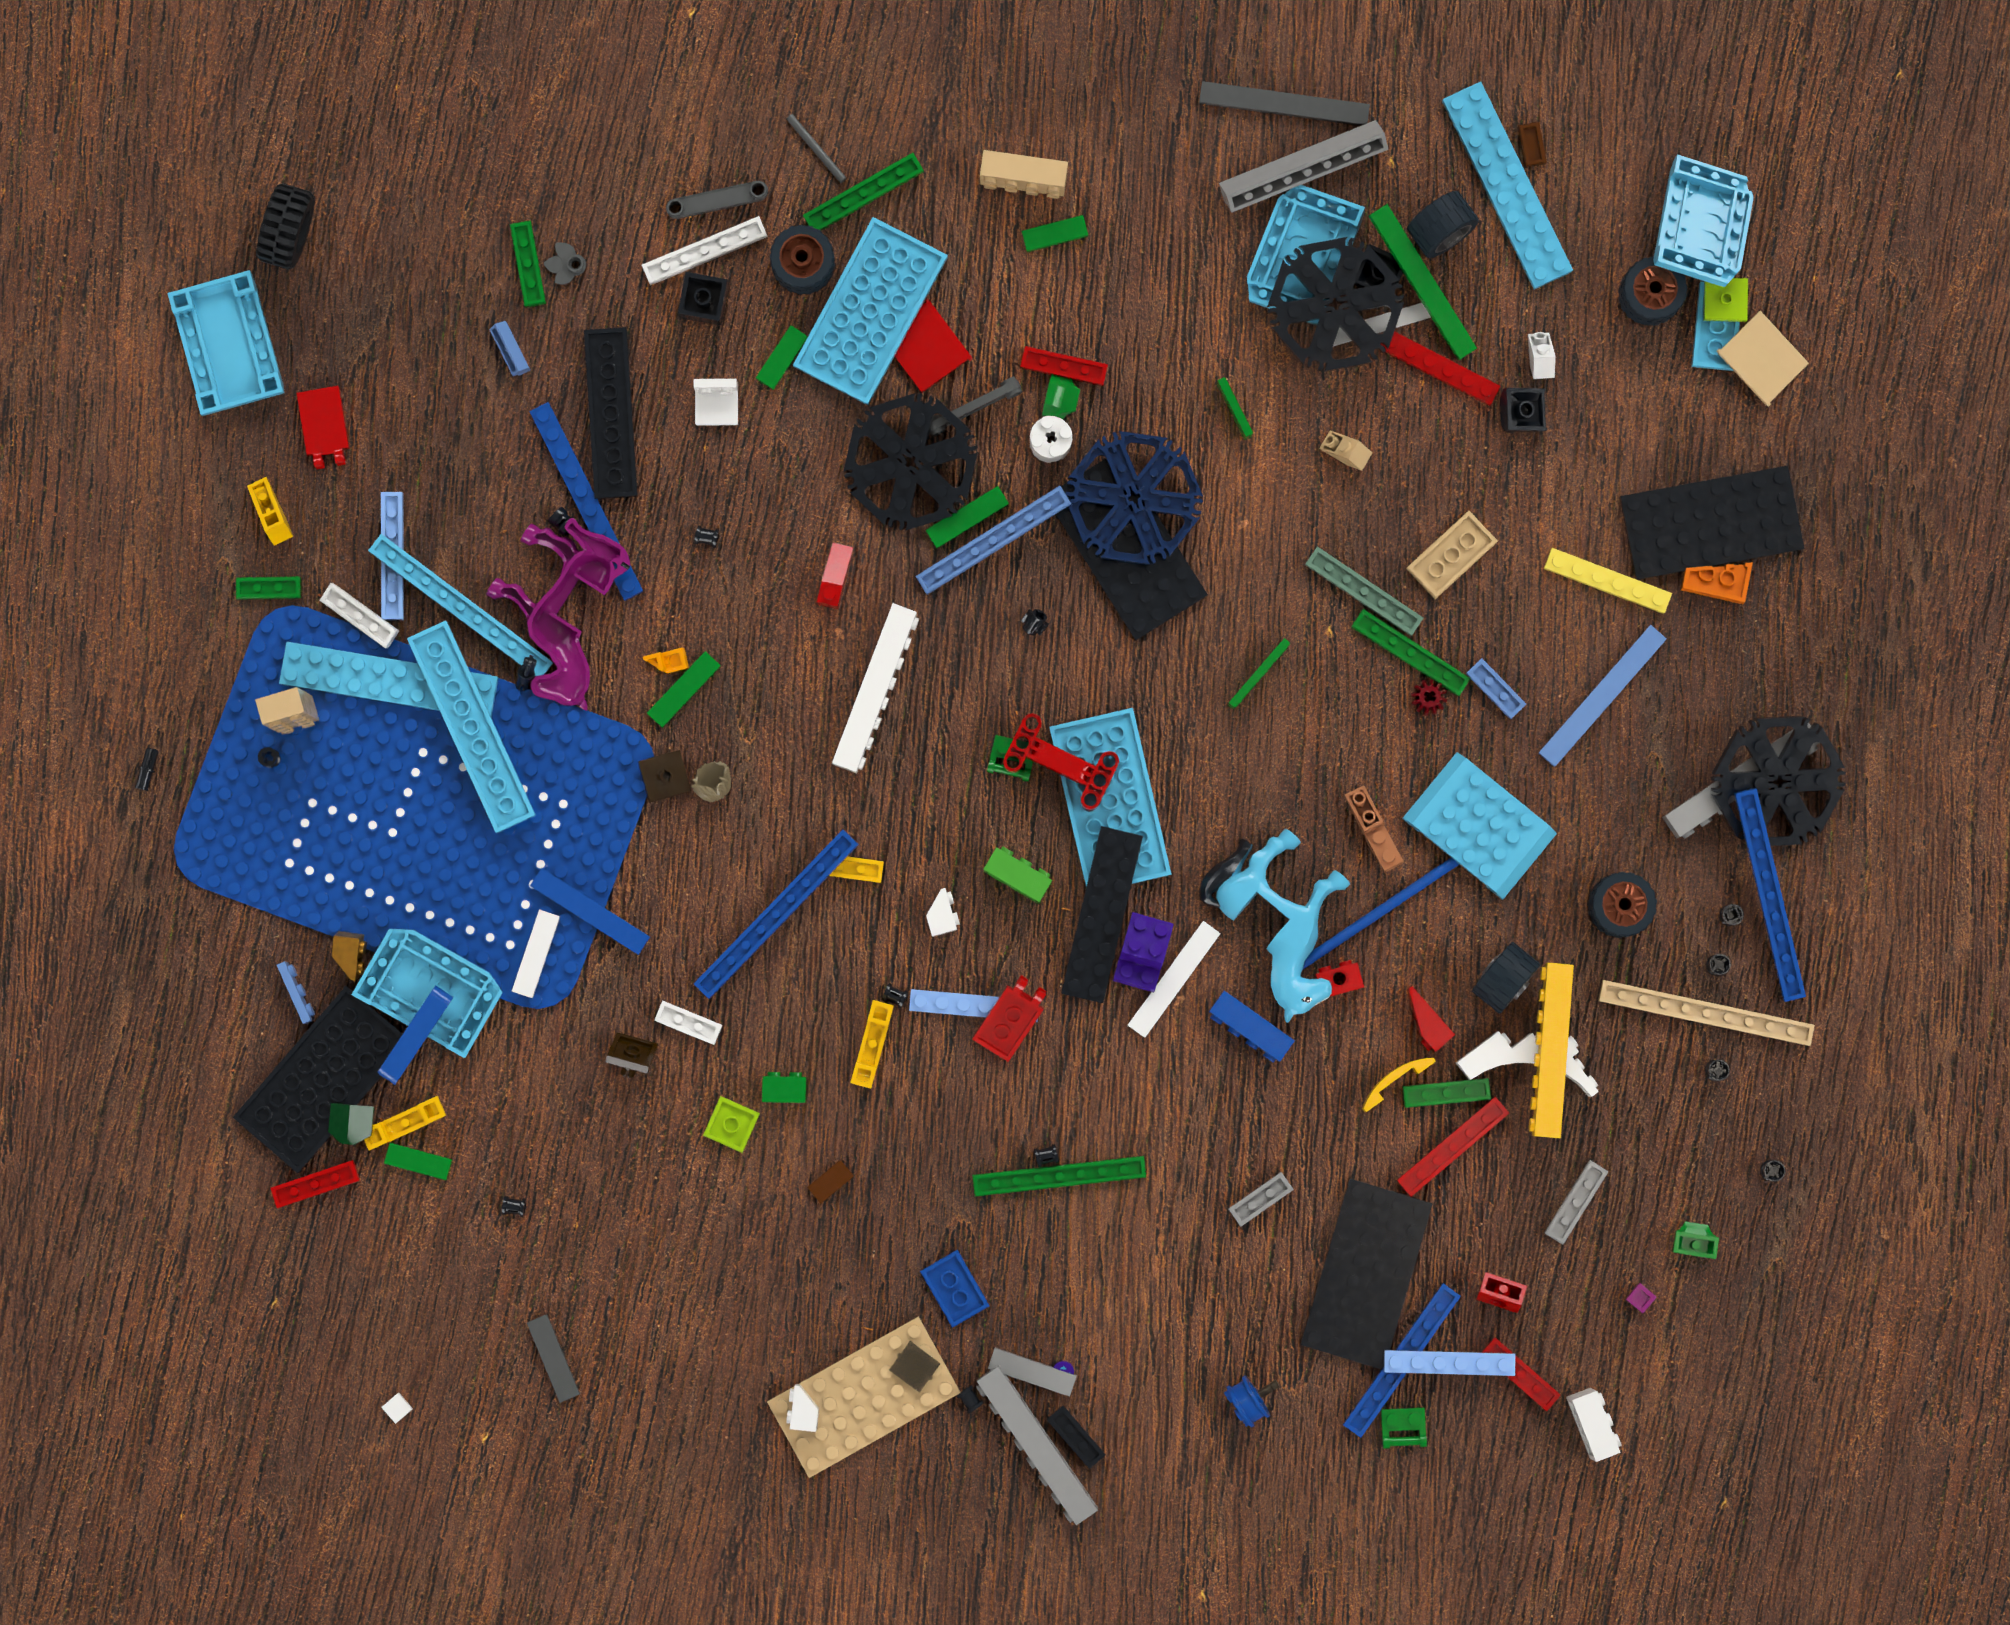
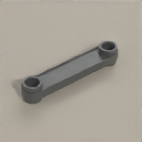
[666,181,768,219]
[929,376,1023,437]

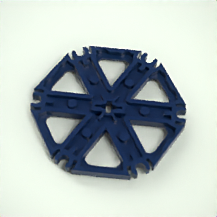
[1066,431,1203,565]

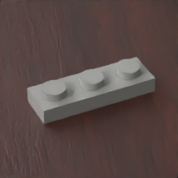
[1228,1172,1294,1227]

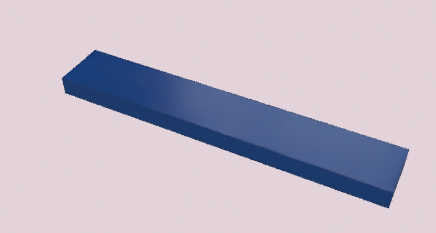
[530,868,650,955]

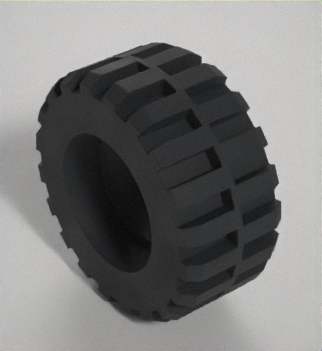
[256,183,315,270]

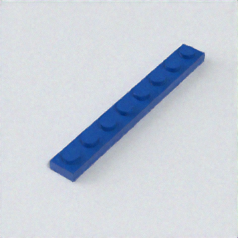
[1343,1283,1461,1438]

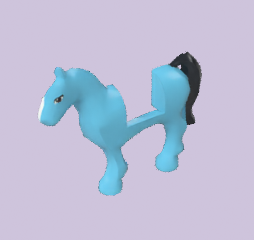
[1199,829,1350,1023]

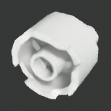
[1029,416,1072,463]

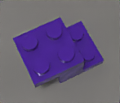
[1113,912,1174,993]

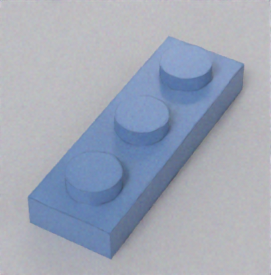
[1466,658,1526,720]
[277,961,315,1024]

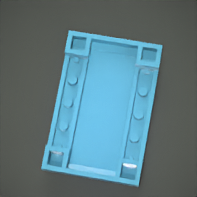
[167,270,285,416]
[1402,752,1557,900]

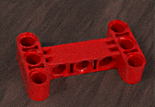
[1003,713,1119,811]

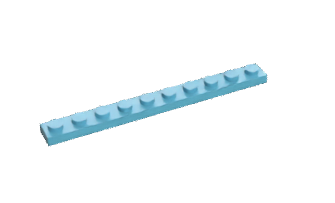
[368,534,553,677]

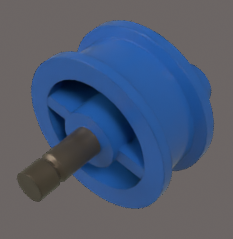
[1224,1375,1280,1428]

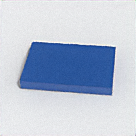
[920,1249,990,1328]

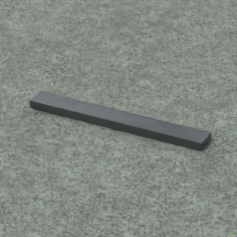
[1199,81,1370,126]

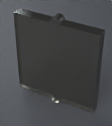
[889,1341,941,1393]

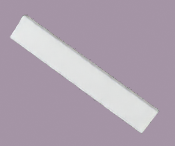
[642,216,768,286]
[1128,921,1221,1038]

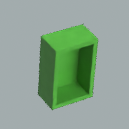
[983,846,1052,904]

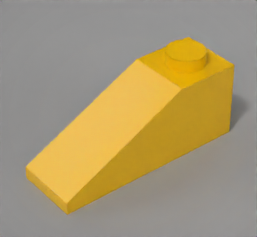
[247,477,293,546]

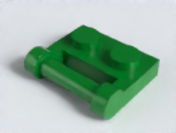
[987,735,1033,782]
[1381,1407,1427,1449]

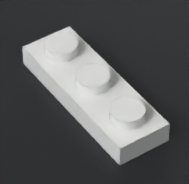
[654,1001,723,1045]

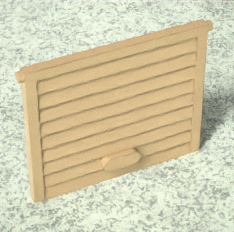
[1717,311,1809,407]

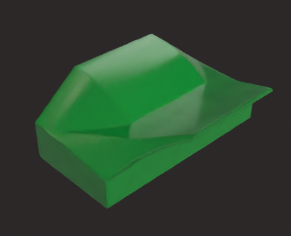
[1042,374,1080,419]
[1672,1221,1719,1259]

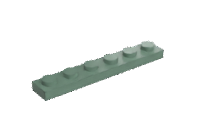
[1305,546,1423,636]

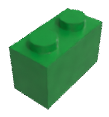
[762,1072,807,1103]

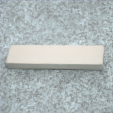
[319,583,399,648]
[512,910,560,998]

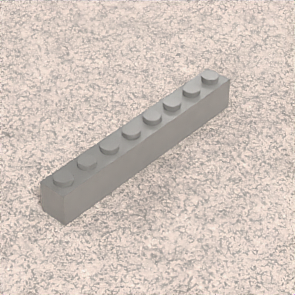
[1219,120,1389,213]
[1662,723,1820,839]
[976,1365,1098,1525]

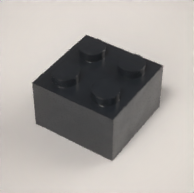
[678,272,729,326]

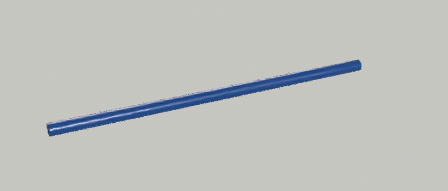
[1303,857,1460,969]

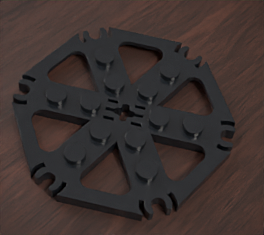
[1267,237,1404,372]
[843,393,979,531]
[1711,716,1846,846]

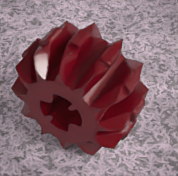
[1411,679,1447,716]

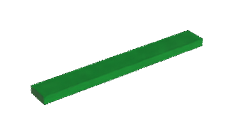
[1368,204,1477,360]
[972,1156,1146,1196]

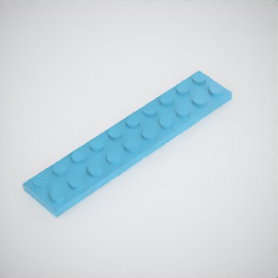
[1442,82,1573,290]
[407,621,536,833]
[279,642,499,718]

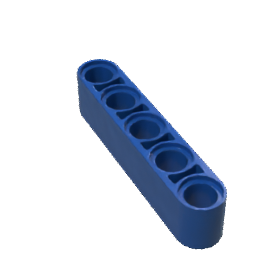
[377,985,453,1085]

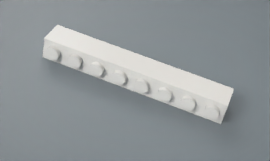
[832,603,919,774]

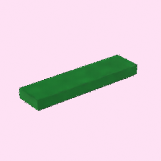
[510,220,546,308]
[926,486,1009,549]
[1228,638,1290,709]
[647,651,721,728]
[1402,1078,1491,1108]

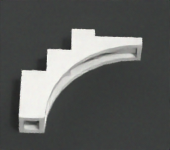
[1455,1031,1599,1097]

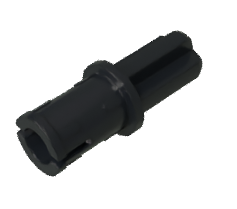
[515,655,537,691]
[135,748,159,791]

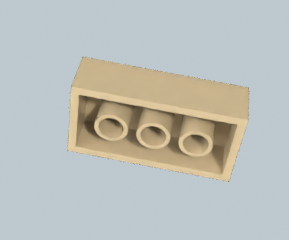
[980,150,1068,199]
[255,687,319,735]

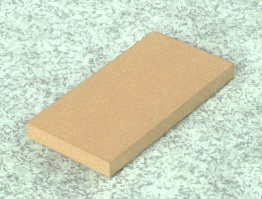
[1406,511,1498,599]

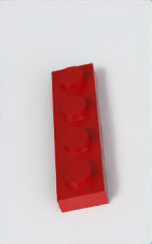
[1020,346,1108,386]
[270,1160,360,1208]
[1481,1337,1561,1411]

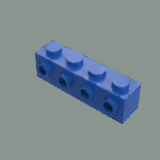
[1209,990,1295,1063]

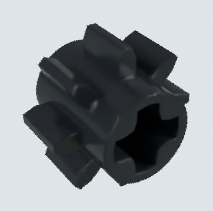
[1021,609,1049,635]

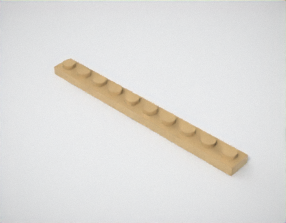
[1598,980,1815,1046]

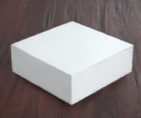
[382,1393,413,1424]

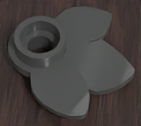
[544,242,586,285]

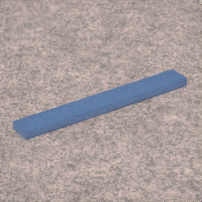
[916,486,1072,595]
[1538,625,1667,767]

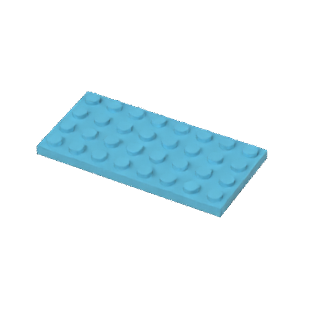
[793,217,948,405]
[1049,708,1172,886]

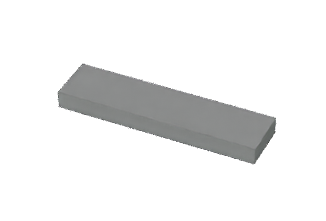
[1544,1160,1608,1245]
[988,1347,1077,1397]

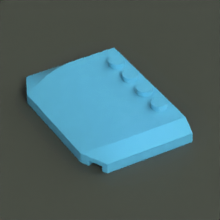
[1653,154,1754,287]
[1247,185,1365,326]
[351,929,503,1058]

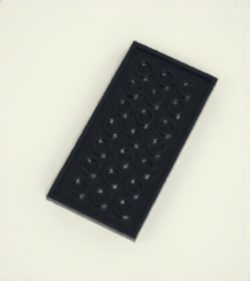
[1055,459,1208,641]
[1619,466,1805,580]
[233,986,403,1173]
[1300,1178,1433,1369]

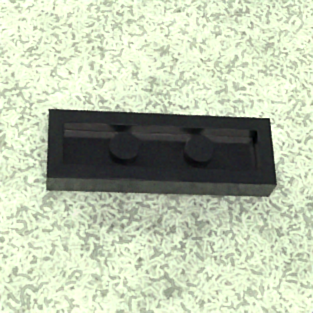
[1047,1405,1106,1469]

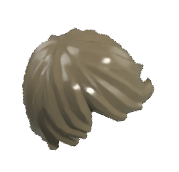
[691,761,731,802]

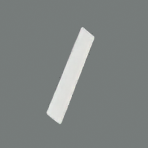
[1333,303,1431,346]

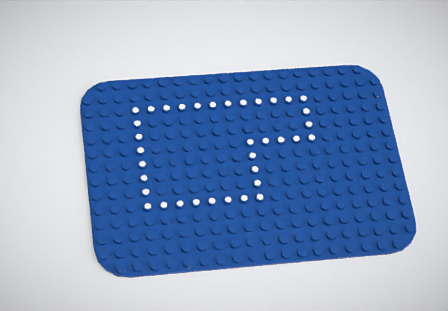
[174,605,654,1009]

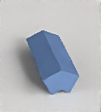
[489,321,530,376]

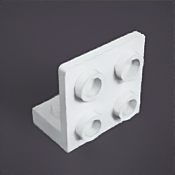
[694,379,738,426]

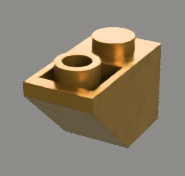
[332,931,367,981]

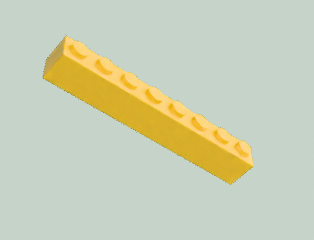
[1529,963,1574,1138]

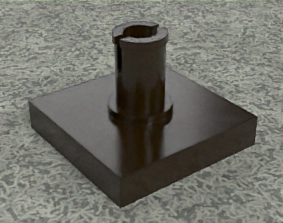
[638,750,691,803]
[606,1032,658,1078]

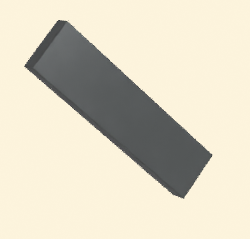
[527,1314,580,1403]

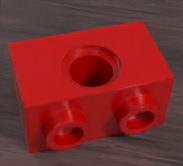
[1314,960,1364,997]
[1476,1272,1527,1313]

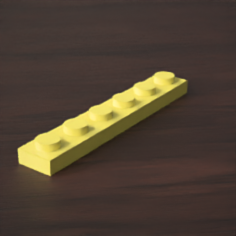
[1544,548,1672,614]

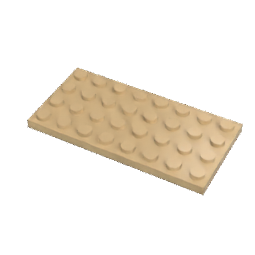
[767,1316,960,1478]

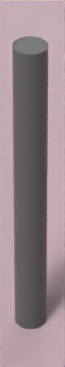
[786,114,847,183]

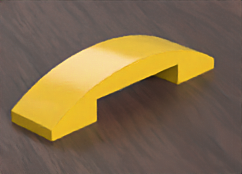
[850,1000,894,1089]
[1362,1058,1436,1112]
[364,1096,446,1151]

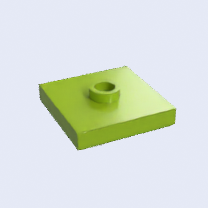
[1703,278,1748,322]
[703,1096,760,1153]

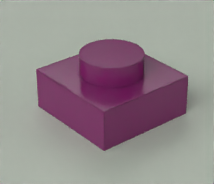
[1625,1283,1657,1314]

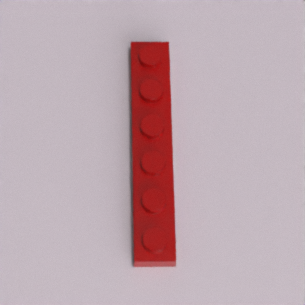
[1381,331,1500,406]
[1397,1097,1509,1197]

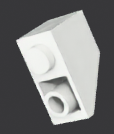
[1528,332,1556,379]
[926,888,960,937]
[786,1384,819,1432]

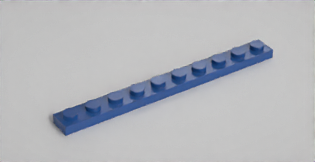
[529,402,644,601]
[1734,788,1806,1002]
[694,829,859,999]

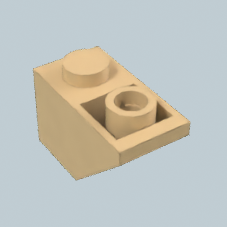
[1319,430,1373,471]

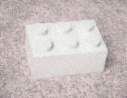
[1566,1388,1622,1462]

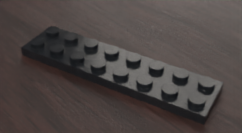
[584,327,638,499]
[1061,826,1143,1003]

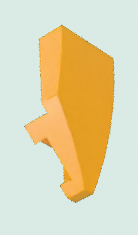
[643,648,689,674]

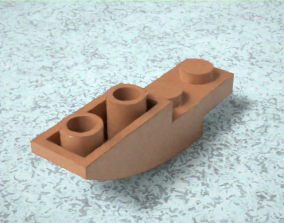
[1345,785,1404,873]

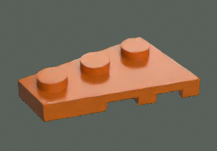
[1681,562,1753,604]

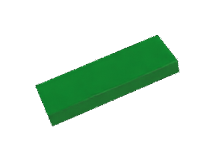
[1022,215,1088,253]
[756,325,808,391]
[1217,377,1253,440]
[236,576,301,600]
[384,1143,453,1180]

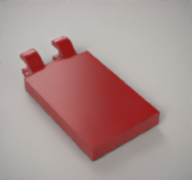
[296,385,350,470]
[972,975,1046,1062]

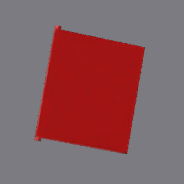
[895,299,973,393]

